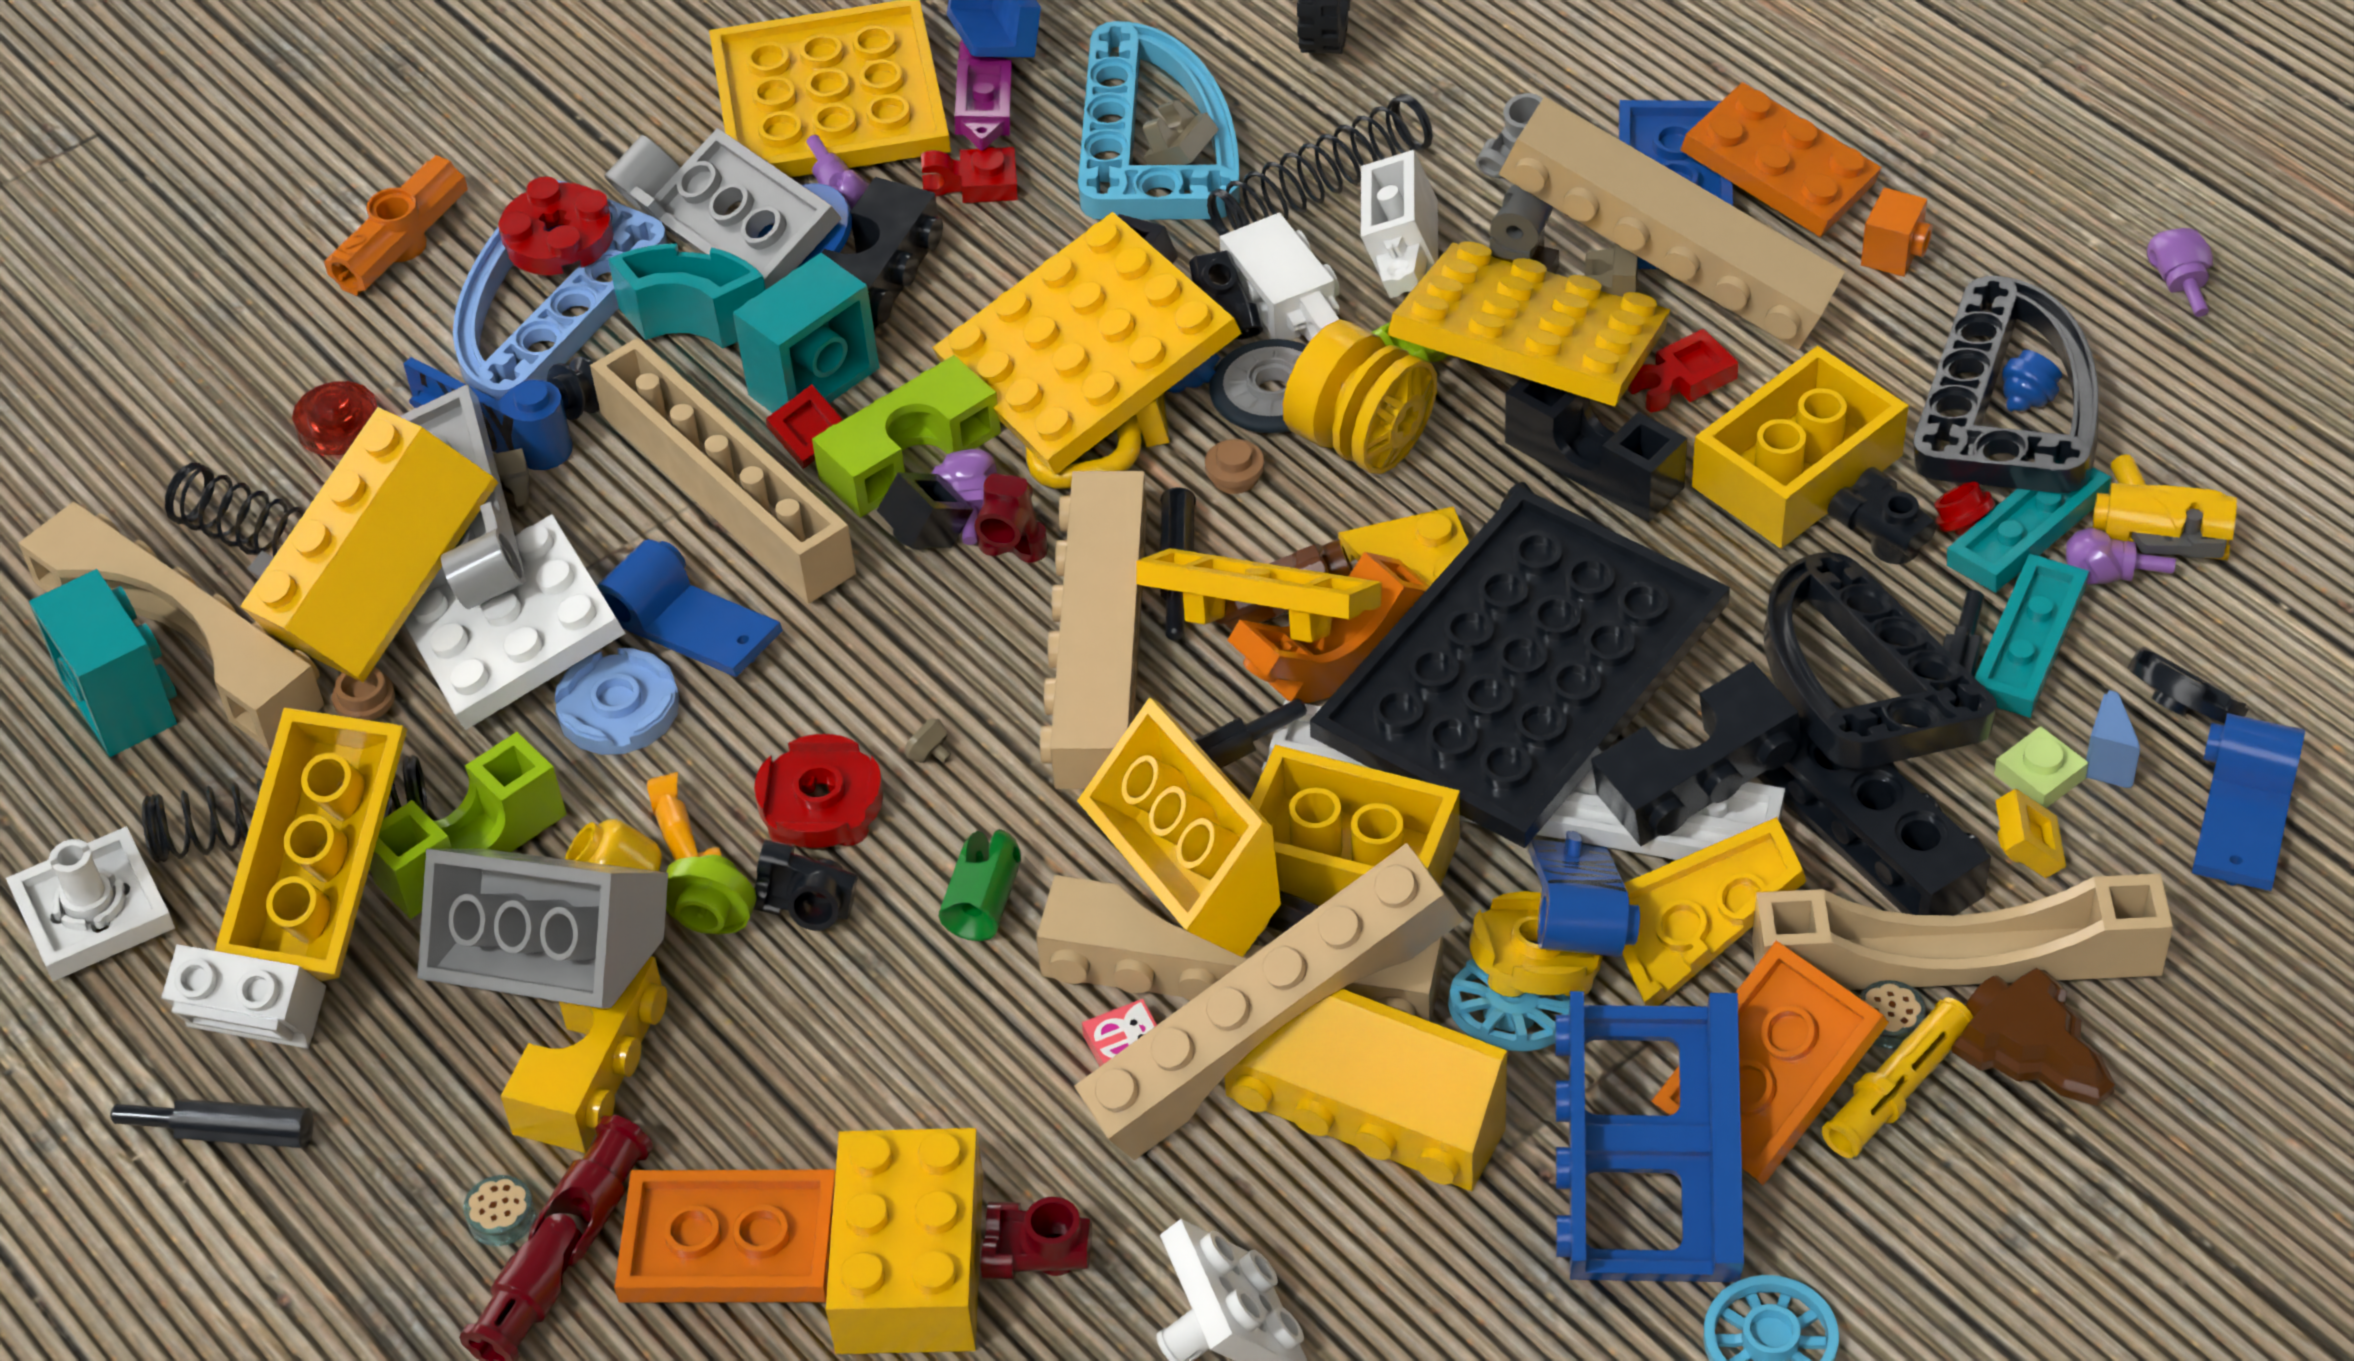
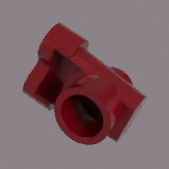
[974,473,1048,563]
[981,1197,1092,1280]

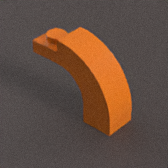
[1227,552,1430,703]

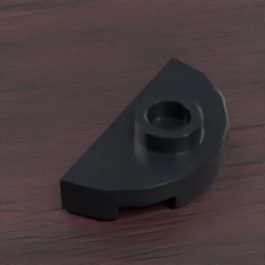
[2127,647,2249,724]

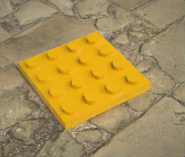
[709,0,951,177]
[932,212,1242,475]
[1387,241,1671,407]

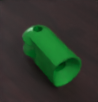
[938,829,1021,941]

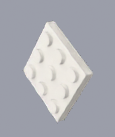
[404,514,626,730]

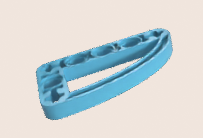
[1078,21,1240,220]

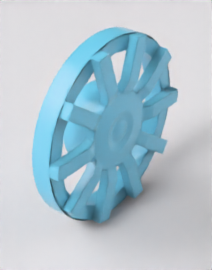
[1448,959,1570,1051]
[1703,1275,1839,1361]

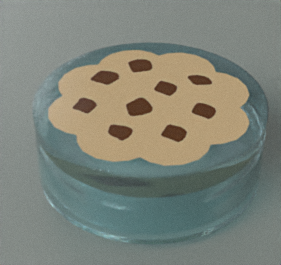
[1859,980,1925,1049]
[463,1175,536,1246]

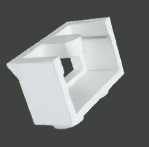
[161,944,326,1049]

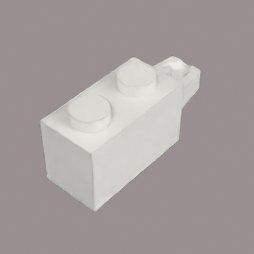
[1361,150,1438,298]
[1219,212,1340,342]

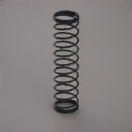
[1207,94,1433,236]
[164,462,305,557]
[142,754,428,863]

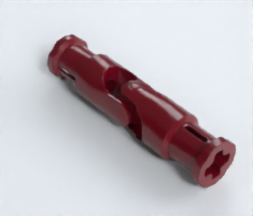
[459,1115,653,1361]

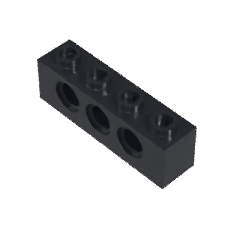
[1756,724,1991,916]

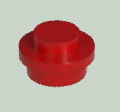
[1934,482,1995,535]

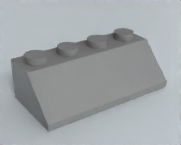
[417,849,668,1008]

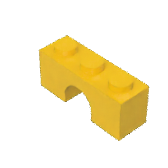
[501,956,667,1153]

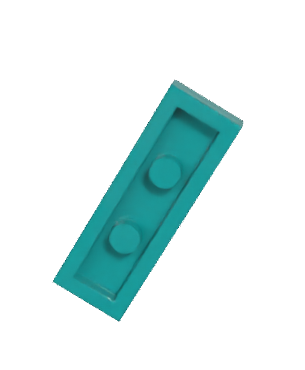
[1947,467,2111,593]
[1974,553,2089,718]

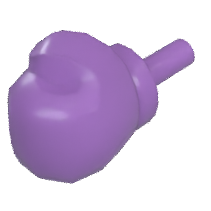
[806,135,869,210]
[2147,228,2213,317]
[931,449,997,545]
[2066,527,2176,585]

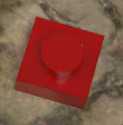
[766,384,843,469]

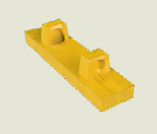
[1136,548,1381,643]

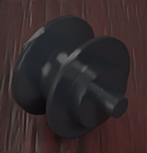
[547,357,600,420]

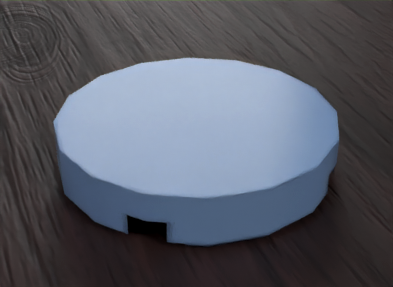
[555,648,679,755]

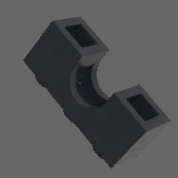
[821,177,943,331]
[1505,378,1688,523]
[1591,661,1802,847]

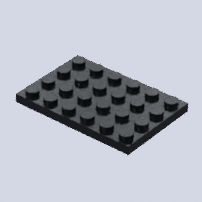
[1310,487,1730,848]

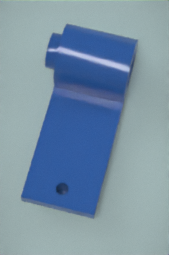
[2192,713,2305,891]

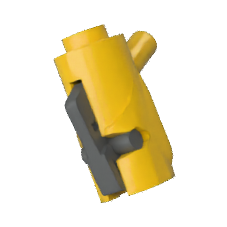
[2092,454,2237,560]

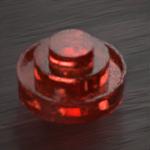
[292,381,378,455]

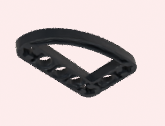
[1913,276,2098,493]
[1764,552,1997,769]

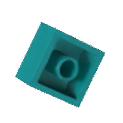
[733,253,880,413]
[28,569,177,757]

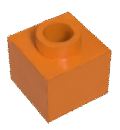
[1861,187,1933,277]

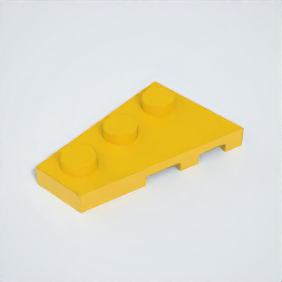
[1622,817,1806,1006]

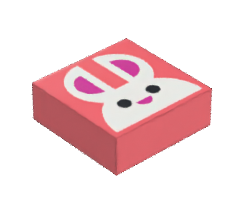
[1082,998,1157,1067]

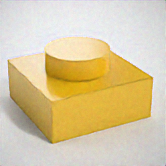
[1995,788,2066,879]

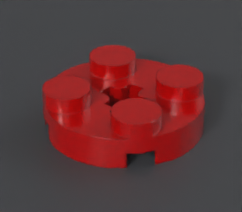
[498,176,614,275]
[754,734,884,848]

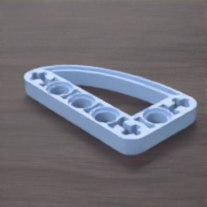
[453,180,668,400]

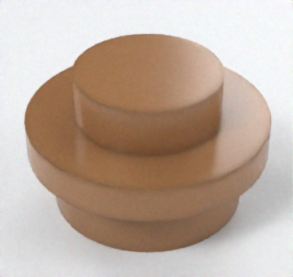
[1205,439,1264,494]
[332,667,395,721]

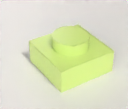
[1994,726,2089,808]

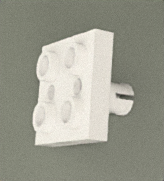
[6,826,175,981]
[1157,1219,1307,1361]

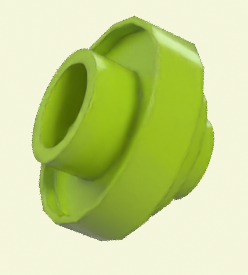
[666,855,757,935]

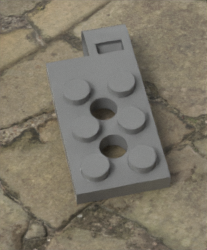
[604,128,842,289]
[399,384,526,609]

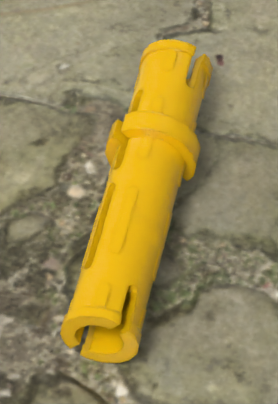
[1821,997,1973,1158]

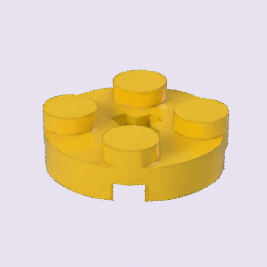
[1469,891,1603,997]

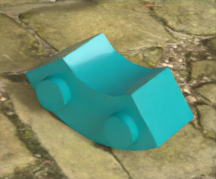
[608,243,766,349]

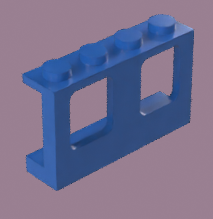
[1555,991,1744,1282]

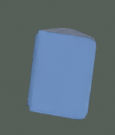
[2086,690,2140,788]

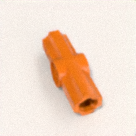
[324,155,468,296]

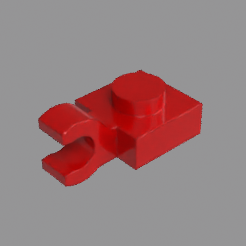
[921,147,1018,203]

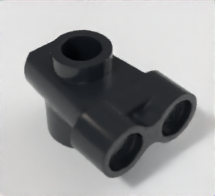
[1189,250,1263,340]
[1827,467,1937,564]
[753,839,858,931]

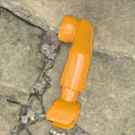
[647,772,721,861]

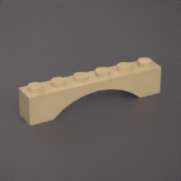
[19,501,325,750]
[1074,843,1464,1161]
[1752,874,2173,990]
[1036,875,1443,1022]

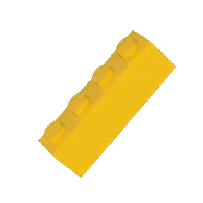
[240,407,499,683]
[1077,697,1281,958]
[214,707,408,982]
[1224,989,1507,1192]

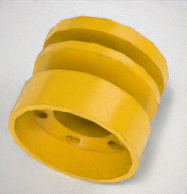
[1282,319,1437,475]

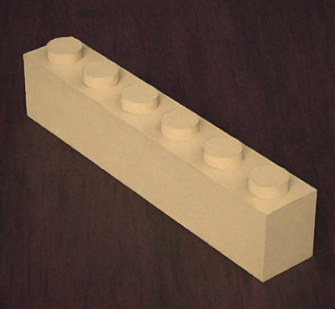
[1498,96,1845,350]
[590,337,856,604]
[1040,471,1148,789]

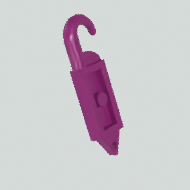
[955,39,1012,150]

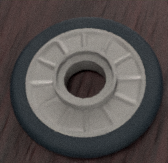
[1209,339,1307,433]

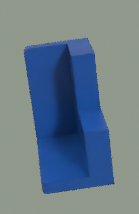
[947,0,1041,58]

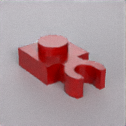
[1628,328,1739,413]

